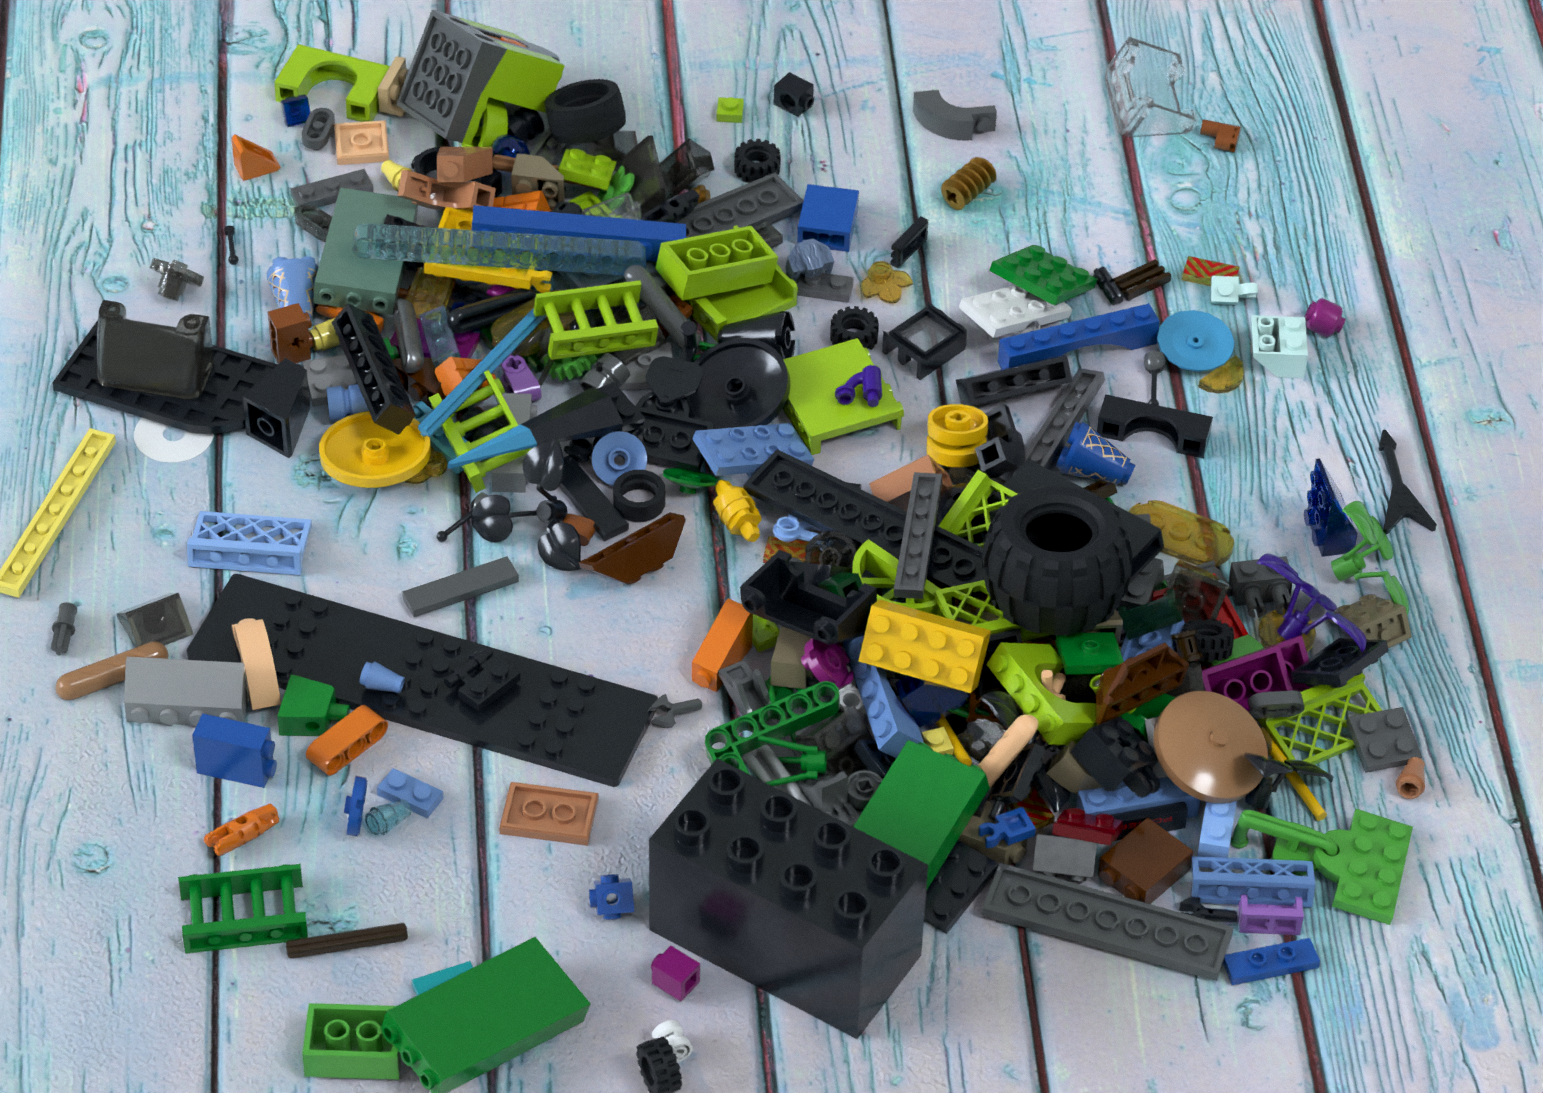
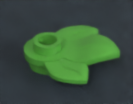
[597,166,635,210]

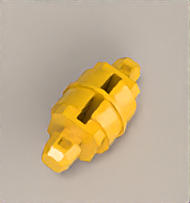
[713,480,762,542]

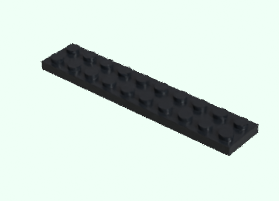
[743,449,984,598]

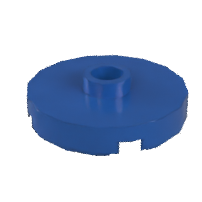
[344,776,368,836]

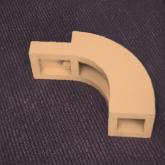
[232,618,281,710]

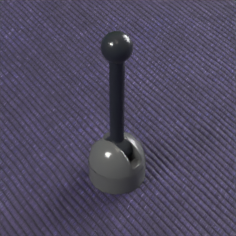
[1144,351,1166,405]
[436,492,488,542]

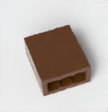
[1098,818,1193,904]

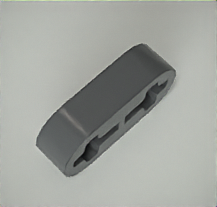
[1248,690,1305,719]

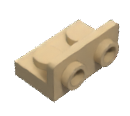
[378,56,409,116]

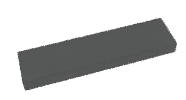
[402,556,519,617]

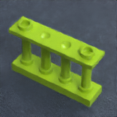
[533,281,658,360]
[429,370,534,493]

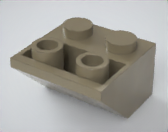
[511,154,565,210]

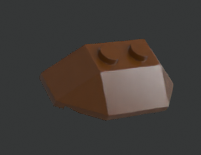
[579,512,686,584]
[1095,642,1189,725]

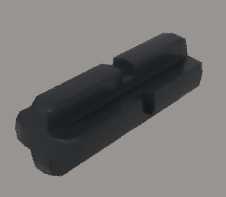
[1093,267,1124,305]

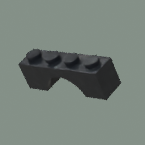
[1097,394,1213,459]

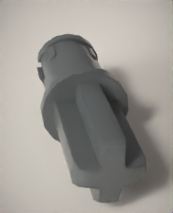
[51,602,77,655]

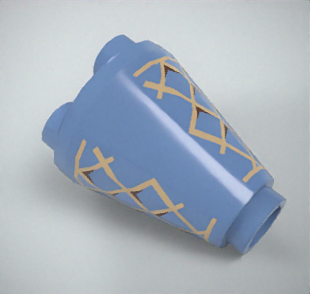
[266,256,319,321]

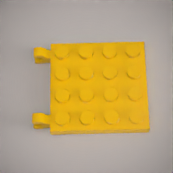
[424,207,552,293]

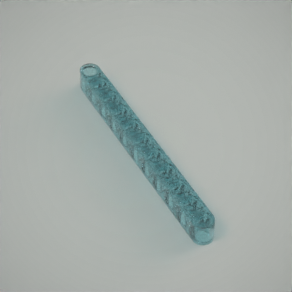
[352,223,646,275]

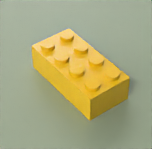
[859,599,991,693]

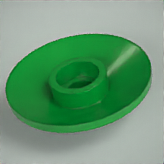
[662,468,718,494]

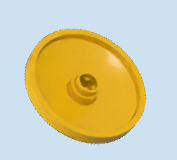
[319,411,431,488]

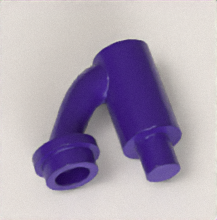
[835,365,882,407]

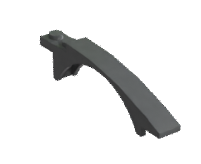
[718,660,860,826]

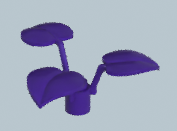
[1257,553,1367,653]

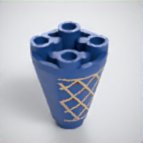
[1055,422,1136,485]

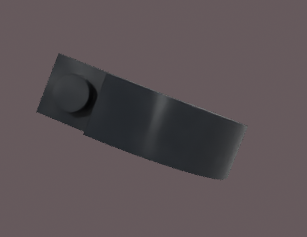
[975,404,1025,478]

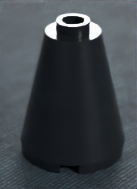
[718,311,795,359]

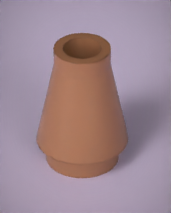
[1396,757,1425,799]

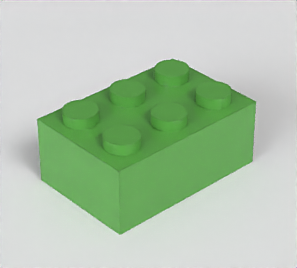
[302,1003,401,1080]

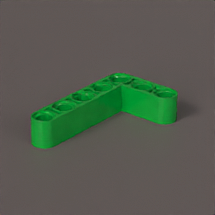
[705,681,840,774]

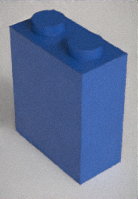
[797,184,859,252]
[192,713,277,788]

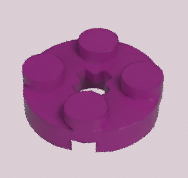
[801,638,854,690]

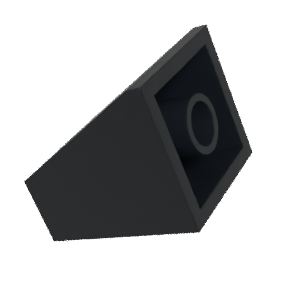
[242,358,310,458]

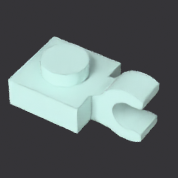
[1211,276,1258,305]

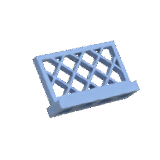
[187,511,312,575]

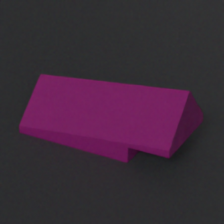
[1197,635,1314,713]

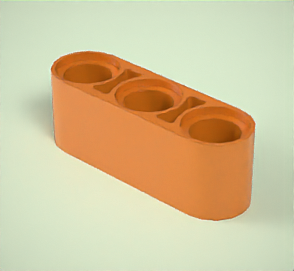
[306,705,388,776]

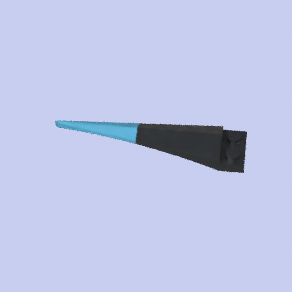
[447,382,645,469]

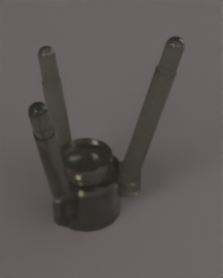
[512,325,556,388]

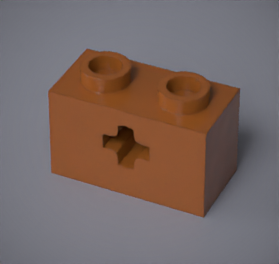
[268,303,313,364]

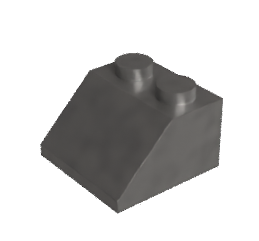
[1033,828,1097,881]

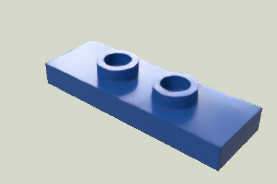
[1223,938,1320,985]

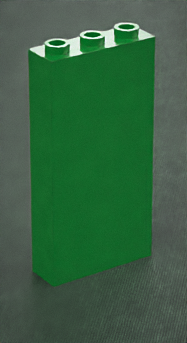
[853,740,990,890]
[381,937,591,1093]

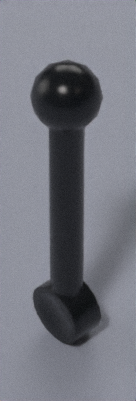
[224,226,239,265]

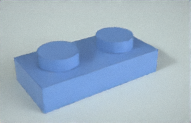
[377,768,444,819]

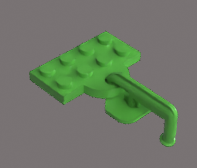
[1231,809,1413,925]

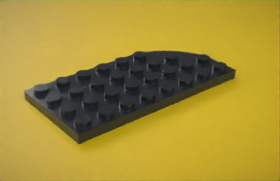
[52,312,278,434]

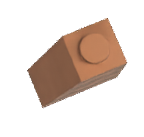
[437,147,493,182]
[869,455,953,511]

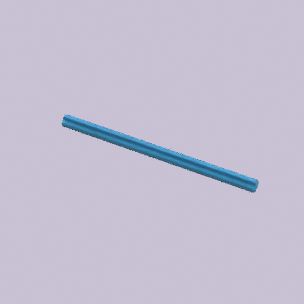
[418,308,547,437]

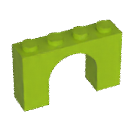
[274,44,390,122]
[986,643,1098,745]

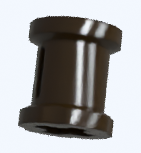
[1170,629,1203,662]

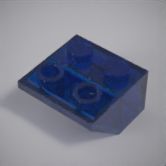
[895,675,970,728]

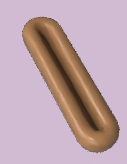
[55,641,169,700]

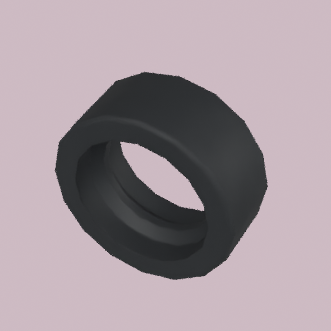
[613,470,665,522]

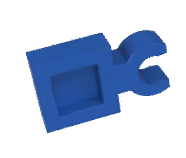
[978,807,1036,848]

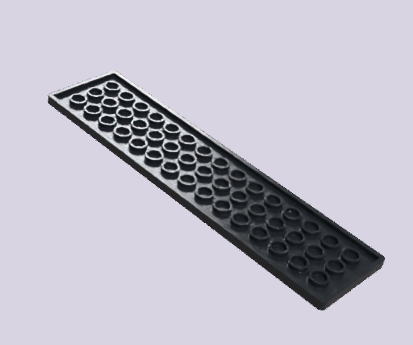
[187,574,658,787]

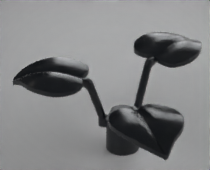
[471,439,582,571]
[980,691,1071,813]
[1244,753,1334,808]

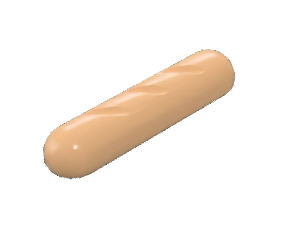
[978,714,1038,788]

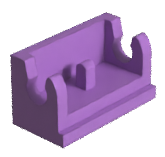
[1238,895,1304,935]

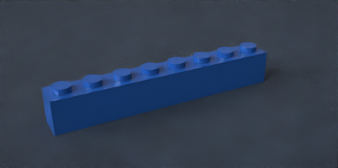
[470,205,686,262]

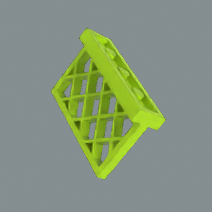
[938,470,1017,548]
[934,580,1049,641]
[1256,672,1382,765]

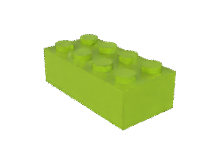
[655,226,778,301]

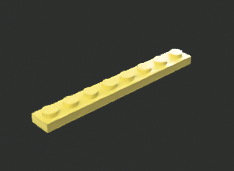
[0,428,116,598]

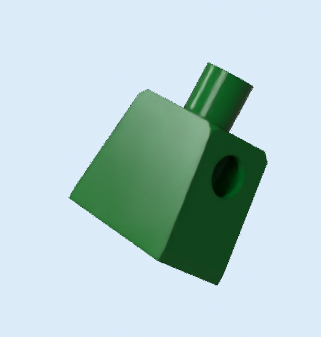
[277,675,350,736]

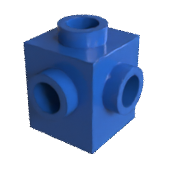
[589,874,634,919]

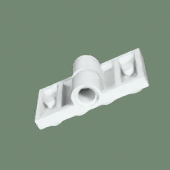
[959,285,1073,338]

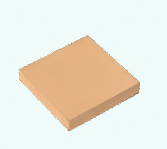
[334,120,389,165]

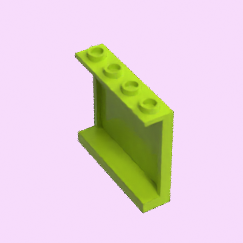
[676,225,798,343]
[783,338,904,455]

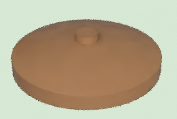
[1153,691,1268,803]

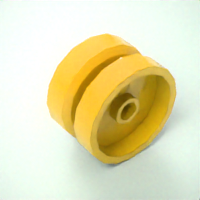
[926,404,988,467]

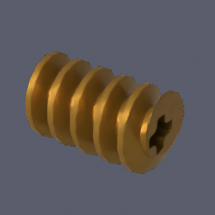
[941,157,997,211]

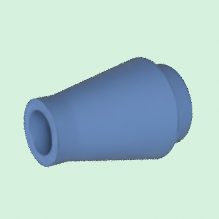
[359,661,405,694]

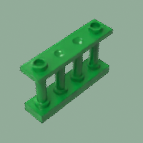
[178,864,308,954]

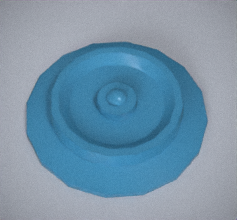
[1157,310,1235,372]

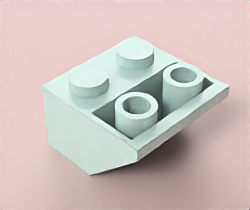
[1251,315,1308,378]

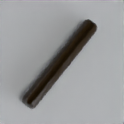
[286,922,408,958]

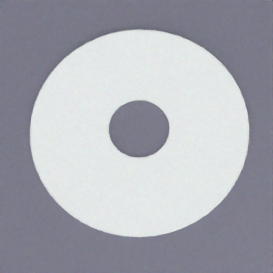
[134,418,214,463]

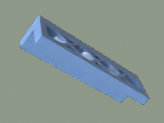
[1191,856,1315,908]

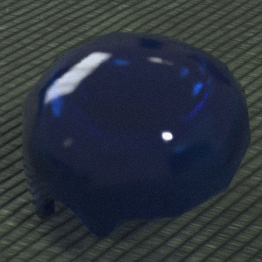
[491,134,530,158]

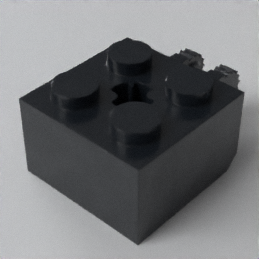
[1070,716,1161,798]

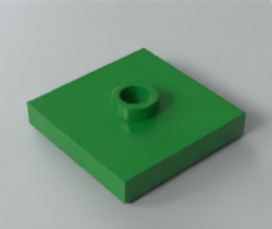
[1055,632,1124,675]

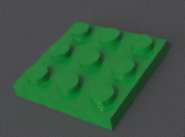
[989,245,1097,306]

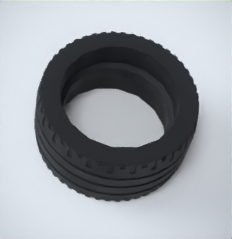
[545,79,626,144]

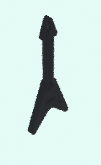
[1379,430,1437,535]

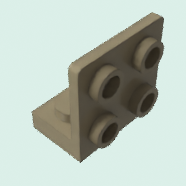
[1328,594,1412,648]

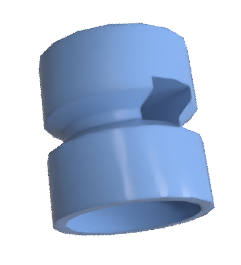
[326,384,368,422]

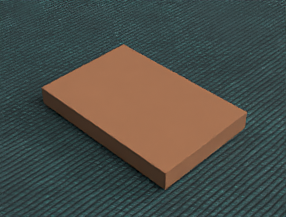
[499,782,599,846]

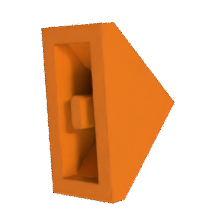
[231,134,281,181]

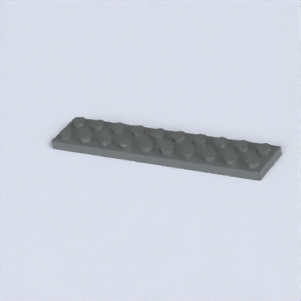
[556,173,804,289]

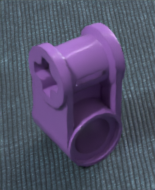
[501,355,542,402]

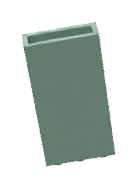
[313,187,418,315]

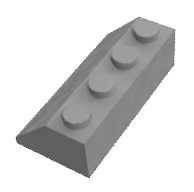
[124,657,248,726]

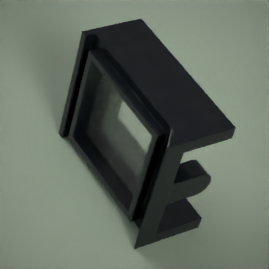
[882,302,967,380]

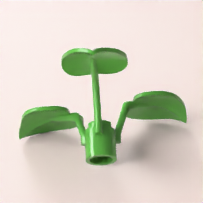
[1331,501,1409,616]

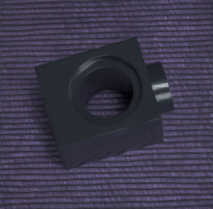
[774,72,815,117]

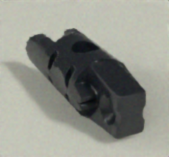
[640,189,700,223]

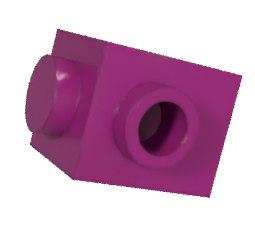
[651,945,700,1001]

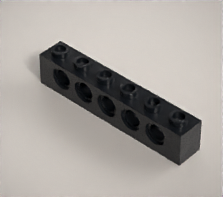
[332,303,416,435]

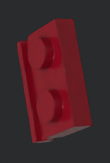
[1052,808,1123,846]

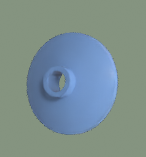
[592,431,647,486]

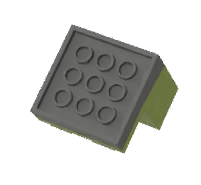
[396,9,565,145]

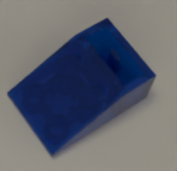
[1304,458,1358,557]

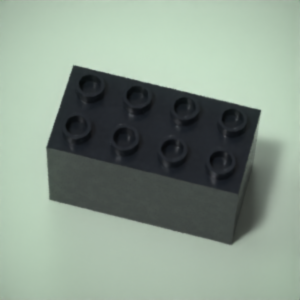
[649,758,928,1039]

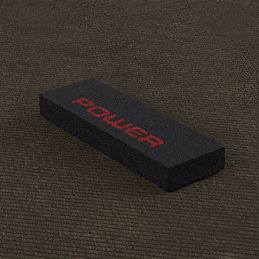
[1111,802,1188,841]

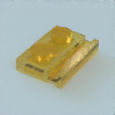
[406,268,456,324]

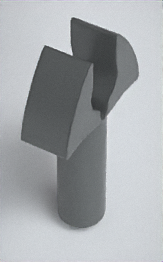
[648,694,702,728]

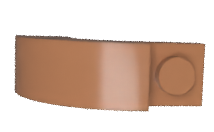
[397,170,496,211]

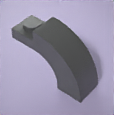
[913,90,997,141]

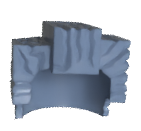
[785,239,834,281]

